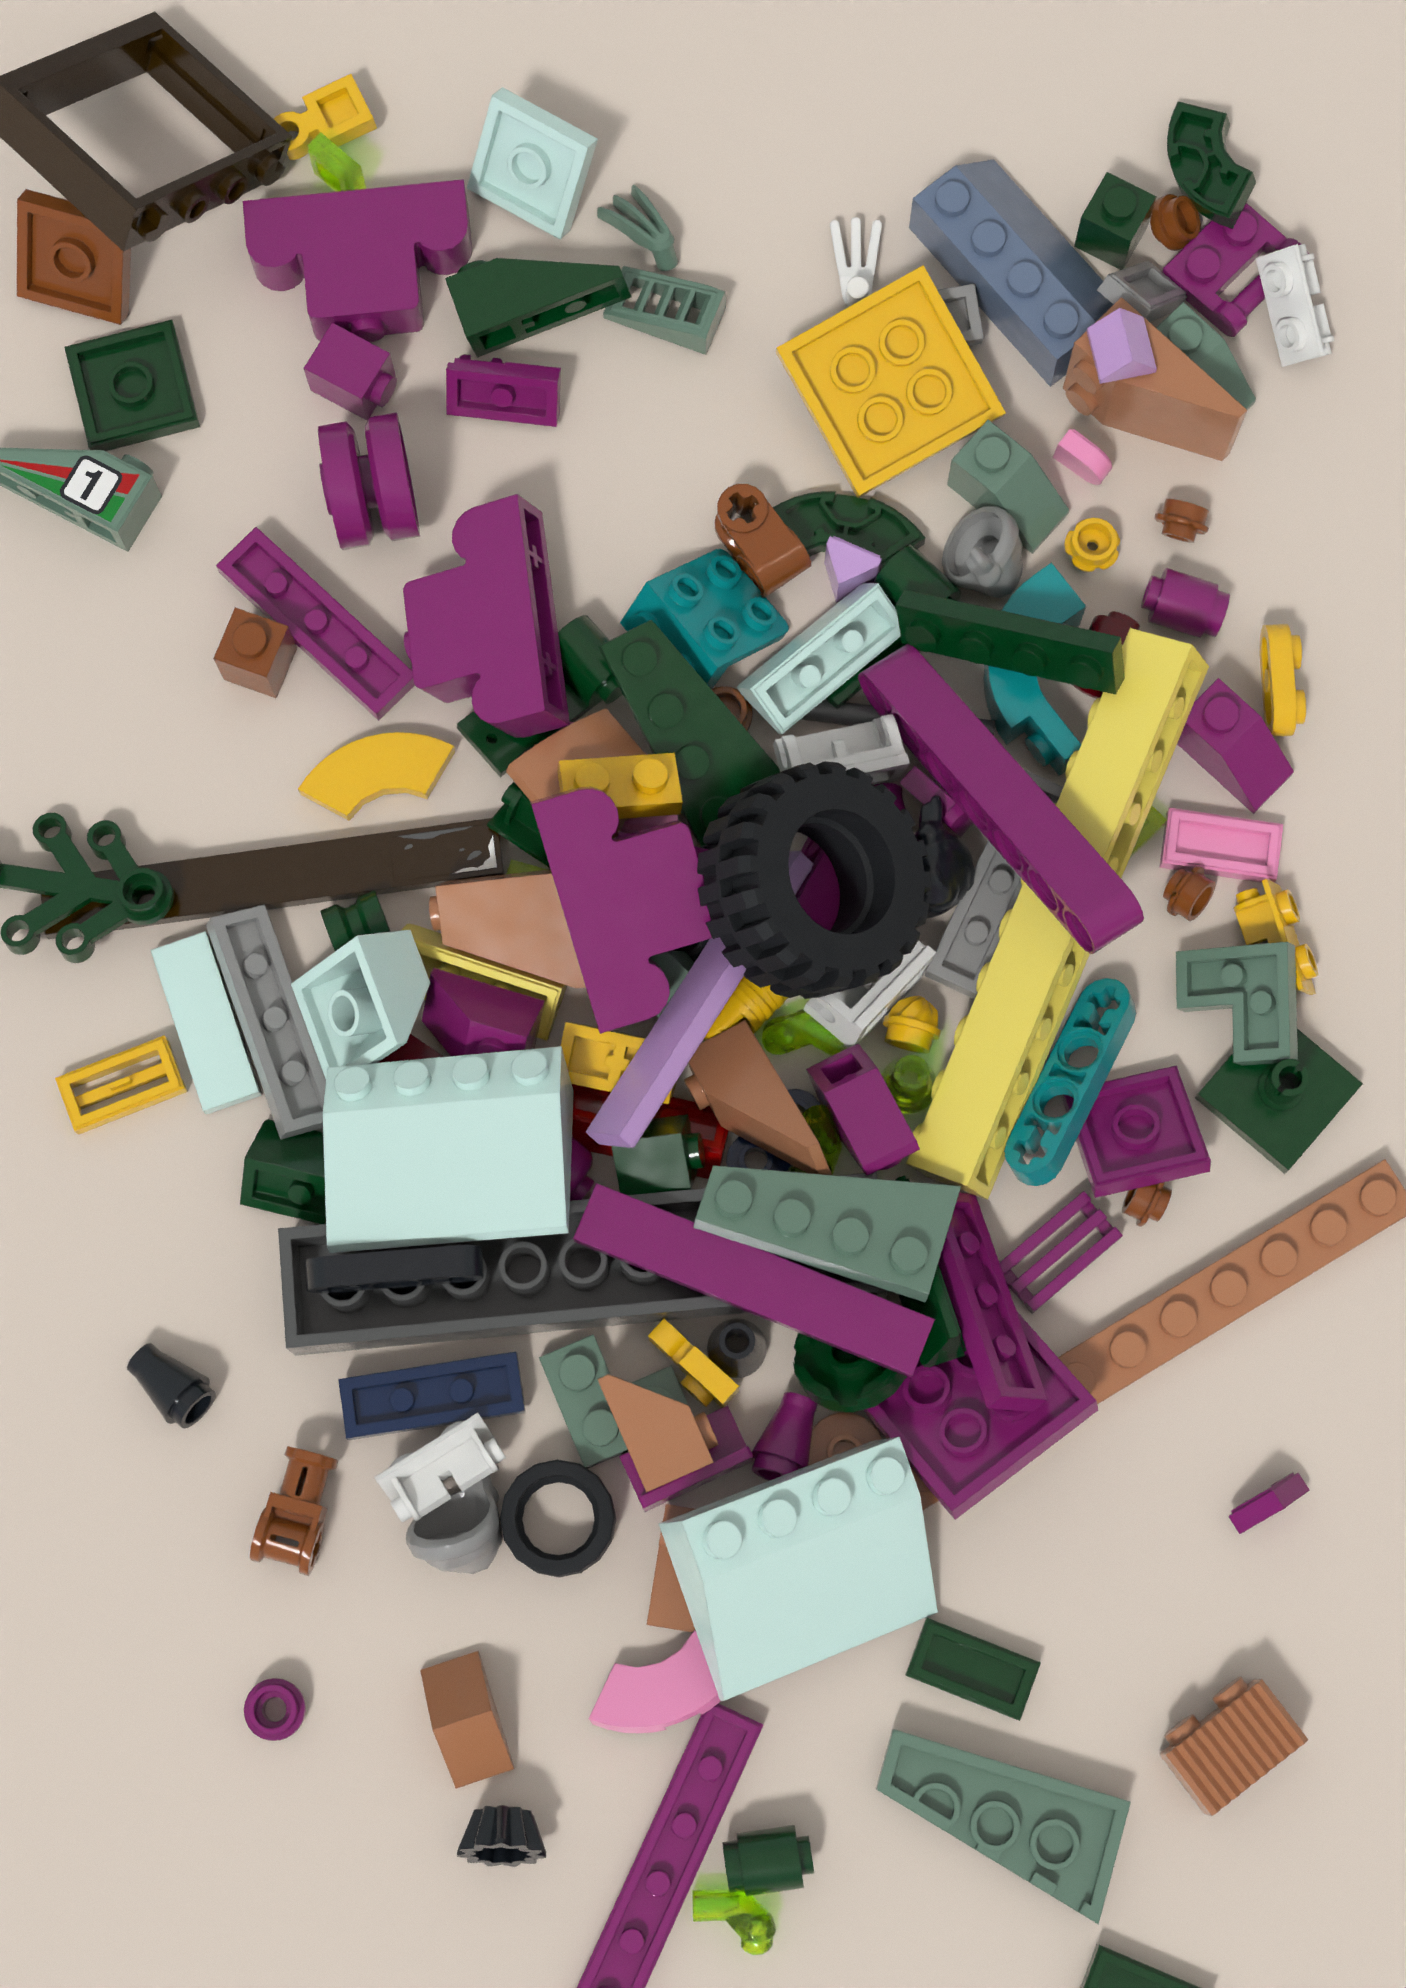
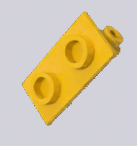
[1233,879,1318,995]

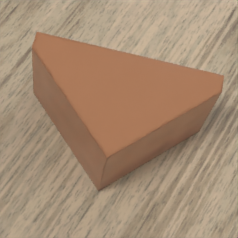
[420,1651,515,1789]

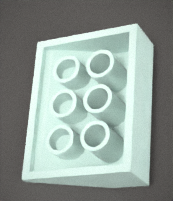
[323,1046,574,1253]
[659,1437,938,1701]

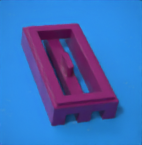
[1000,1191,1123,1314]

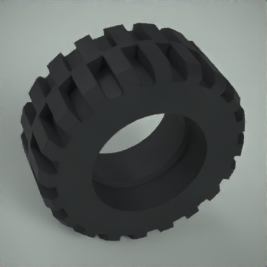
[697,761,931,999]

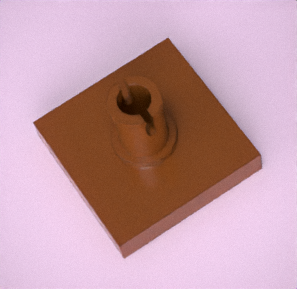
[17,189,131,325]

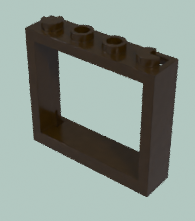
[0,12,292,252]

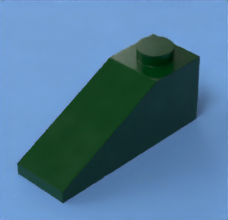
[445,258,631,358]

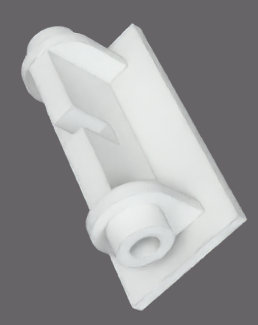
[1256,244,1335,367]
[374,1413,506,1523]

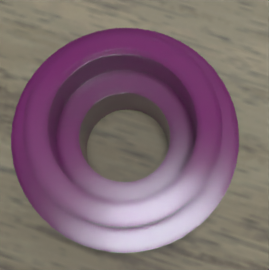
[244,1678,306,1741]

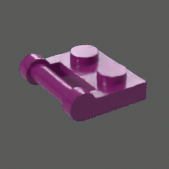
[1162,203,1309,337]

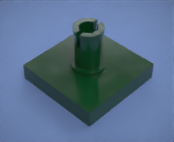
[1195,1029,1363,1174]

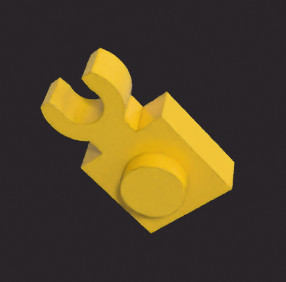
[274,74,377,160]
[648,1318,739,1408]

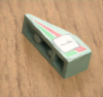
[0,448,162,552]

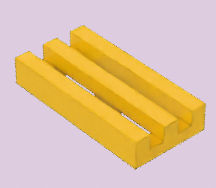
[55,1035,188,1135]

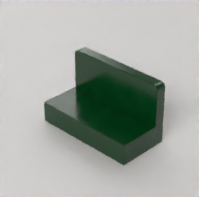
[240,1119,326,1224]

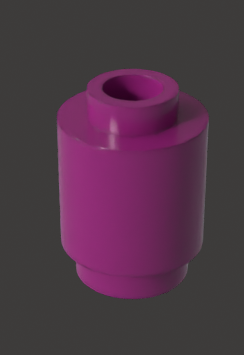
[1141,568,1230,638]

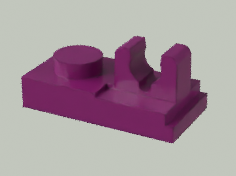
[446,354,561,427]

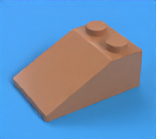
[1063,297,1247,461]

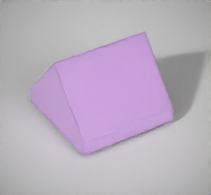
[1086,308,1157,384]
[824,536,882,603]

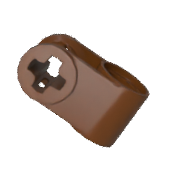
[715,484,812,598]

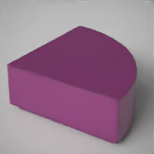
[1228,1472,1310,1534]

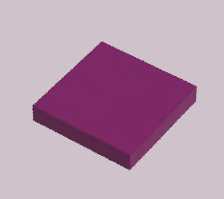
[1063,1065,1211,1198]

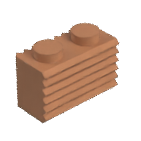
[1159,1677,1308,1816]

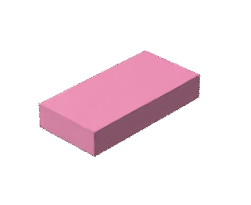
[1159,808,1283,883]

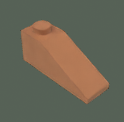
[683,1020,832,1175]

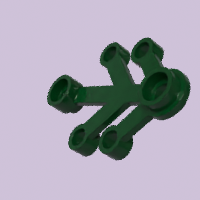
[0,813,174,963]

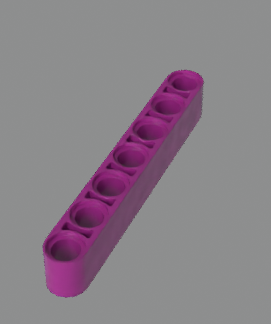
[858,644,1144,954]

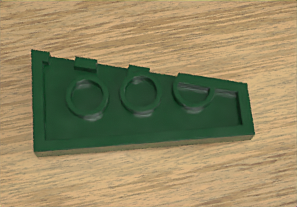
[598,620,780,847]

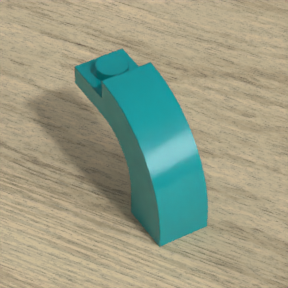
[984,563,1086,776]

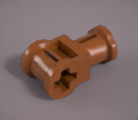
[250,1446,339,1576]

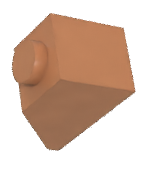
[597,1374,719,1493]

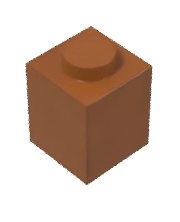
[213,607,297,698]

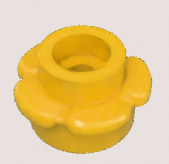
[1064,518,1120,572]

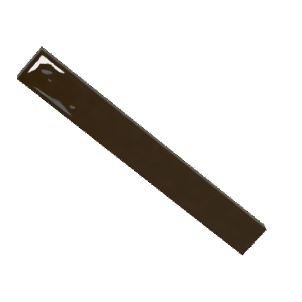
[41,818,504,939]

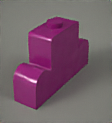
[242,179,472,342]
[403,494,570,738]
[531,786,712,1034]

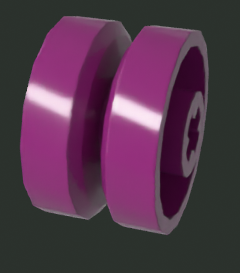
[318,412,420,550]

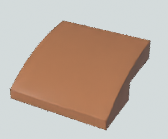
[506,708,646,838]

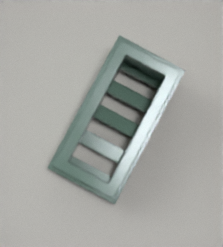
[603,266,726,355]

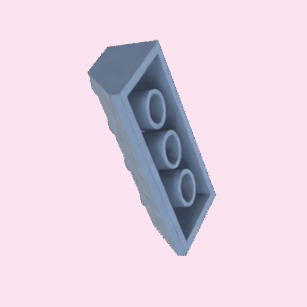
[909,159,1114,387]

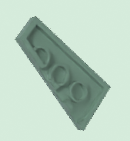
[693,1165,961,1302]
[876,1729,1131,1925]

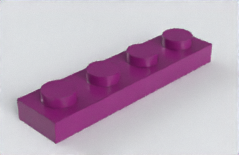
[216,527,415,721]
[938,1192,1048,1412]

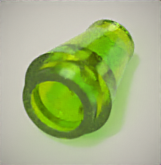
[881,1055,936,1114]

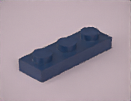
[338,1351,526,1440]

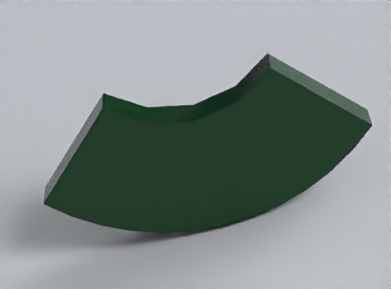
[1167,101,1256,229]
[773,491,926,571]

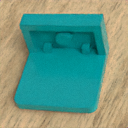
[620,549,789,689]

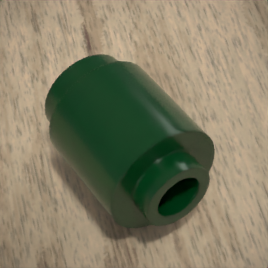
[722,1825,814,1897]

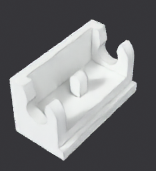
[773,714,910,786]
[803,940,937,1048]

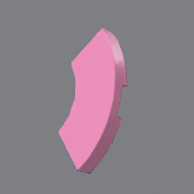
[589,1630,720,1734]

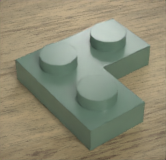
[1176,942,1298,1066]
[539,1334,688,1469]

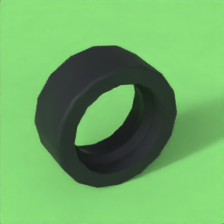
[500,1459,616,1578]

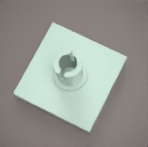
[467,87,598,239]

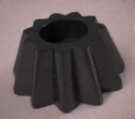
[457,1805,546,1867]

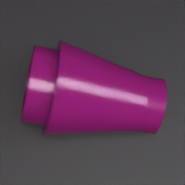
[751,1392,818,1481]

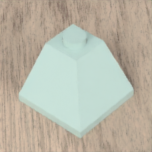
[291,930,430,1079]

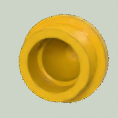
[883,995,941,1054]

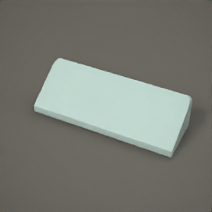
[737,583,901,734]

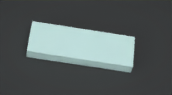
[151,931,262,1115]

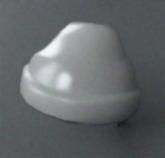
[942,506,1023,598]
[406,1475,502,1574]

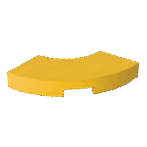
[298,732,456,821]

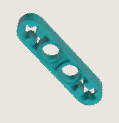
[1004,978,1137,1186]

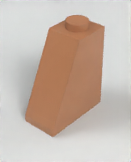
[429,869,586,989]

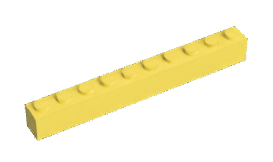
[906,628,1209,1200]

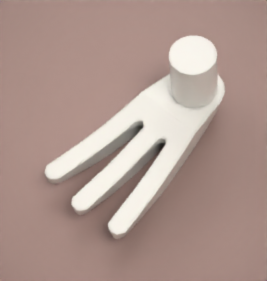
[830,217,882,306]

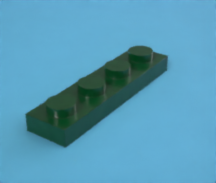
[896,590,1125,695]

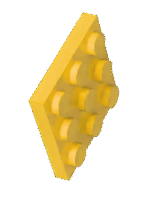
[775,265,1006,498]

